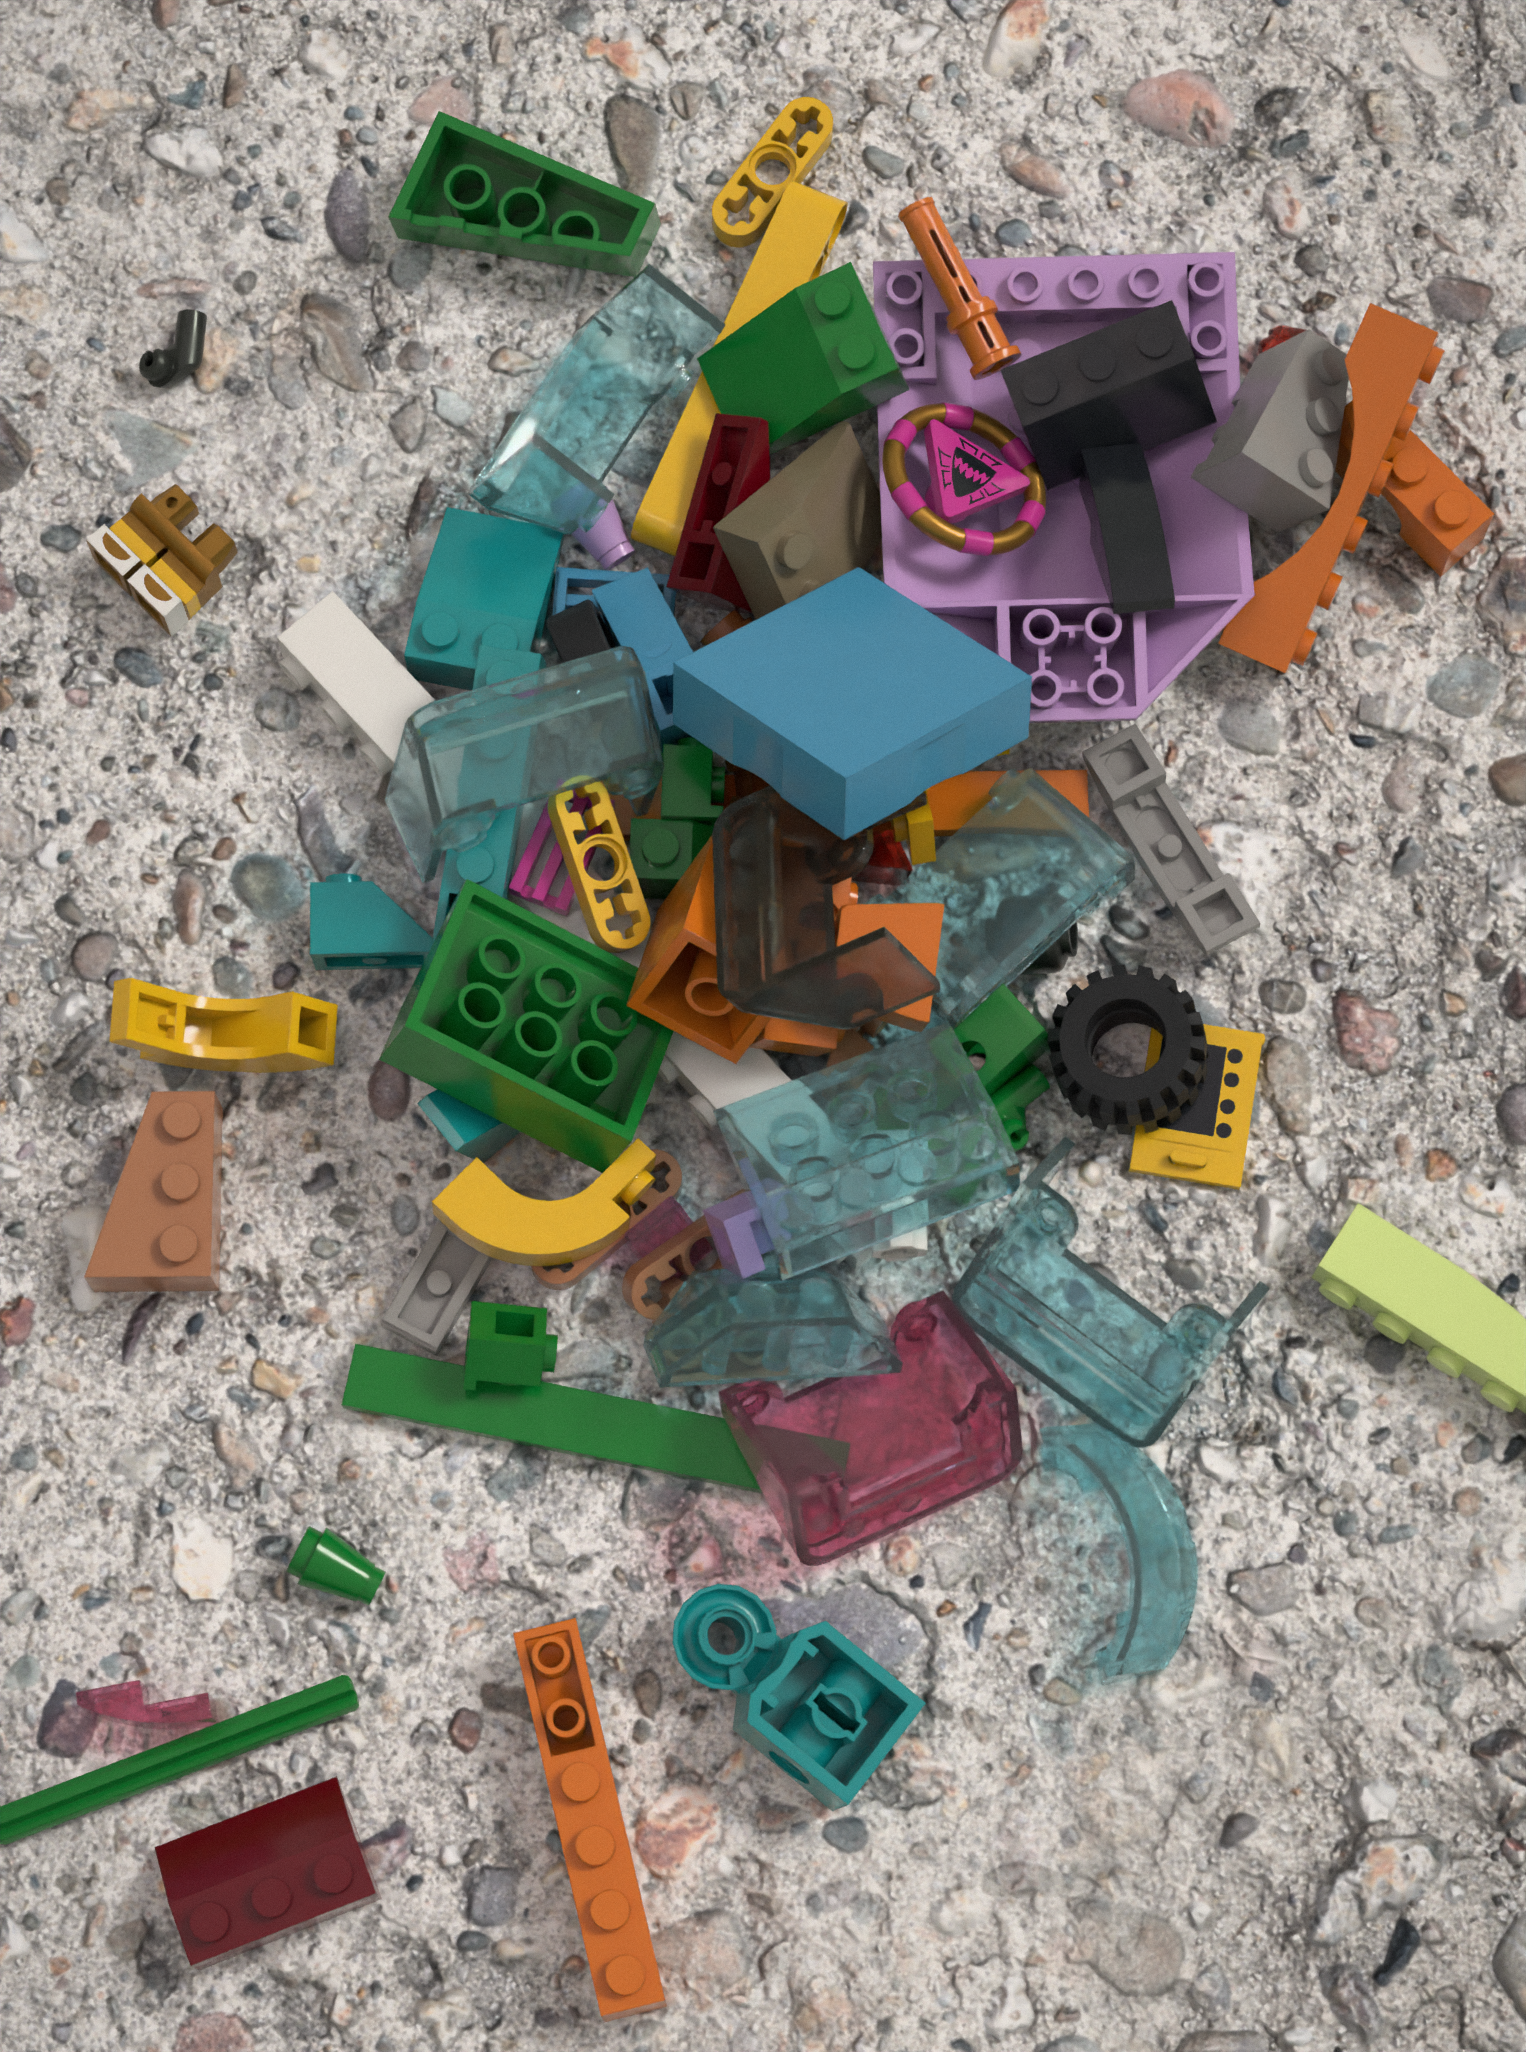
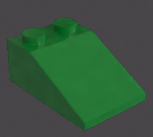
[697,262,910,455]

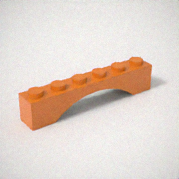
[1218,303,1445,673]

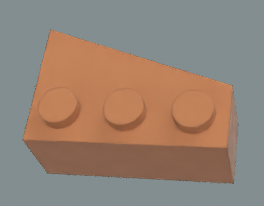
[84,1091,223,1292]

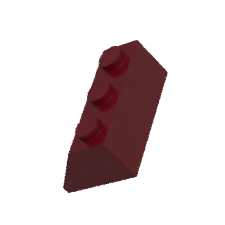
[155,1776,382,1970]

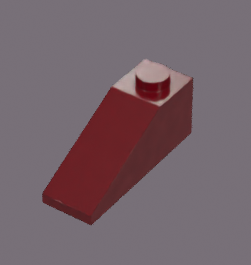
[666,413,770,614]

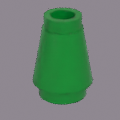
[286,1526,386,1606]

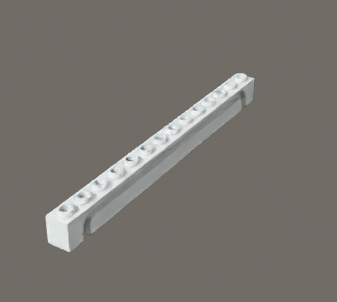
[277,591,872,1272]

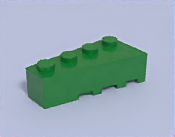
[388,111,661,277]

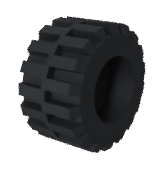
[1047,964,1209,1135]

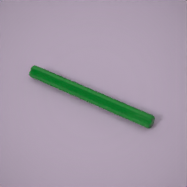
[0,1675,359,1845]

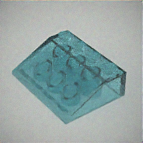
[713,1022,1020,1281]

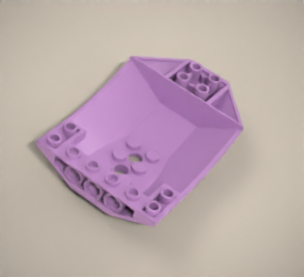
[873,252,1256,723]

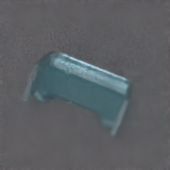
[468,264,725,535]
[385,646,664,883]
[952,1136,1270,1448]

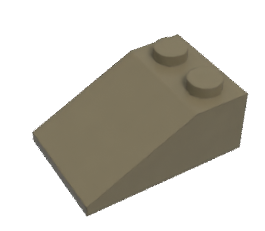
[713,421,882,620]

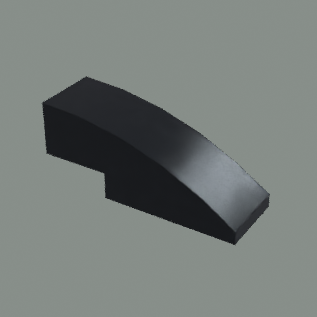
[1079,443,1175,614]

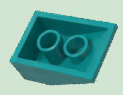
[404,507,565,691]

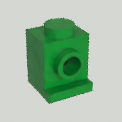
[661,737,725,829]
[463,1301,558,1391]

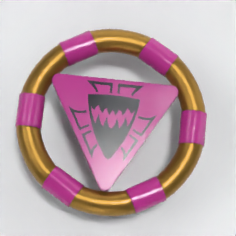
[882,402,1046,556]

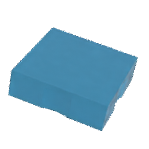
[673,567,1032,840]

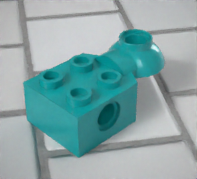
[672,1584,926,1811]

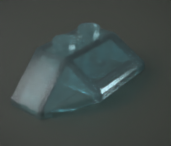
[643,1264,903,1388]

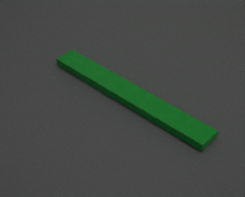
[341,1344,850,1509]

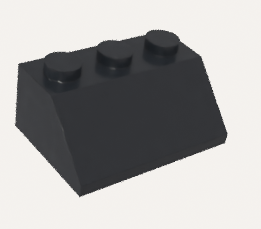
[1001,300,1217,491]

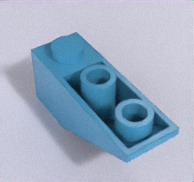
[592,567,693,753]

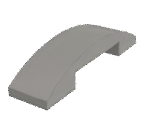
[1082,723,1260,956]

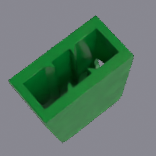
[914,983,1050,1120]

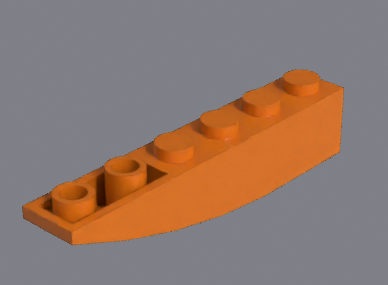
[513,1618,667,2022]

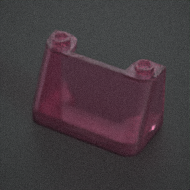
[718,1290,1023,1566]

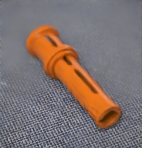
[898,197,1022,380]

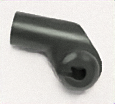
[139,309,207,388]

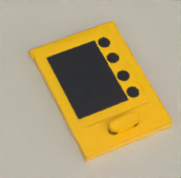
[1129,1024,1265,1190]

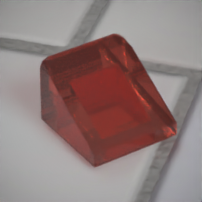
[851,830,913,886]

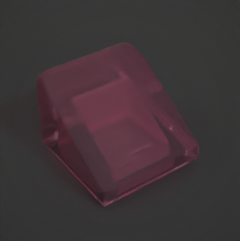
[624,1195,713,1285]

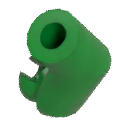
[986,1064,1050,1152]

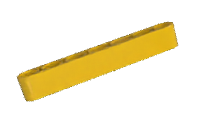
[631,180,848,557]

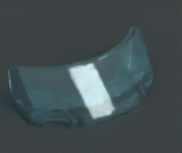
[1036,1423,1198,1686]

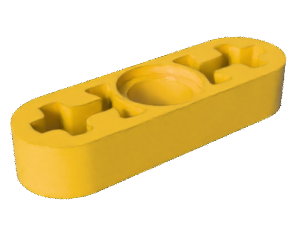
[712,97,833,248]
[548,775,650,953]

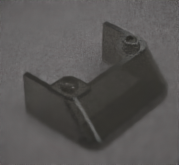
[712,785,940,1029]

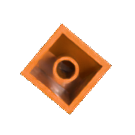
[626,832,797,1064]

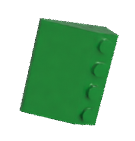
[379,879,674,1173]

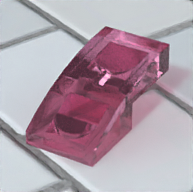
[76,1680,219,1730]

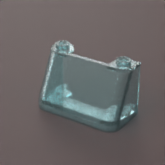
[866,768,1135,1036]

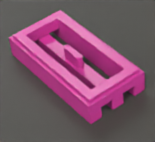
[509,778,615,917]

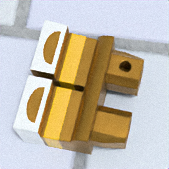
[86,484,238,637]

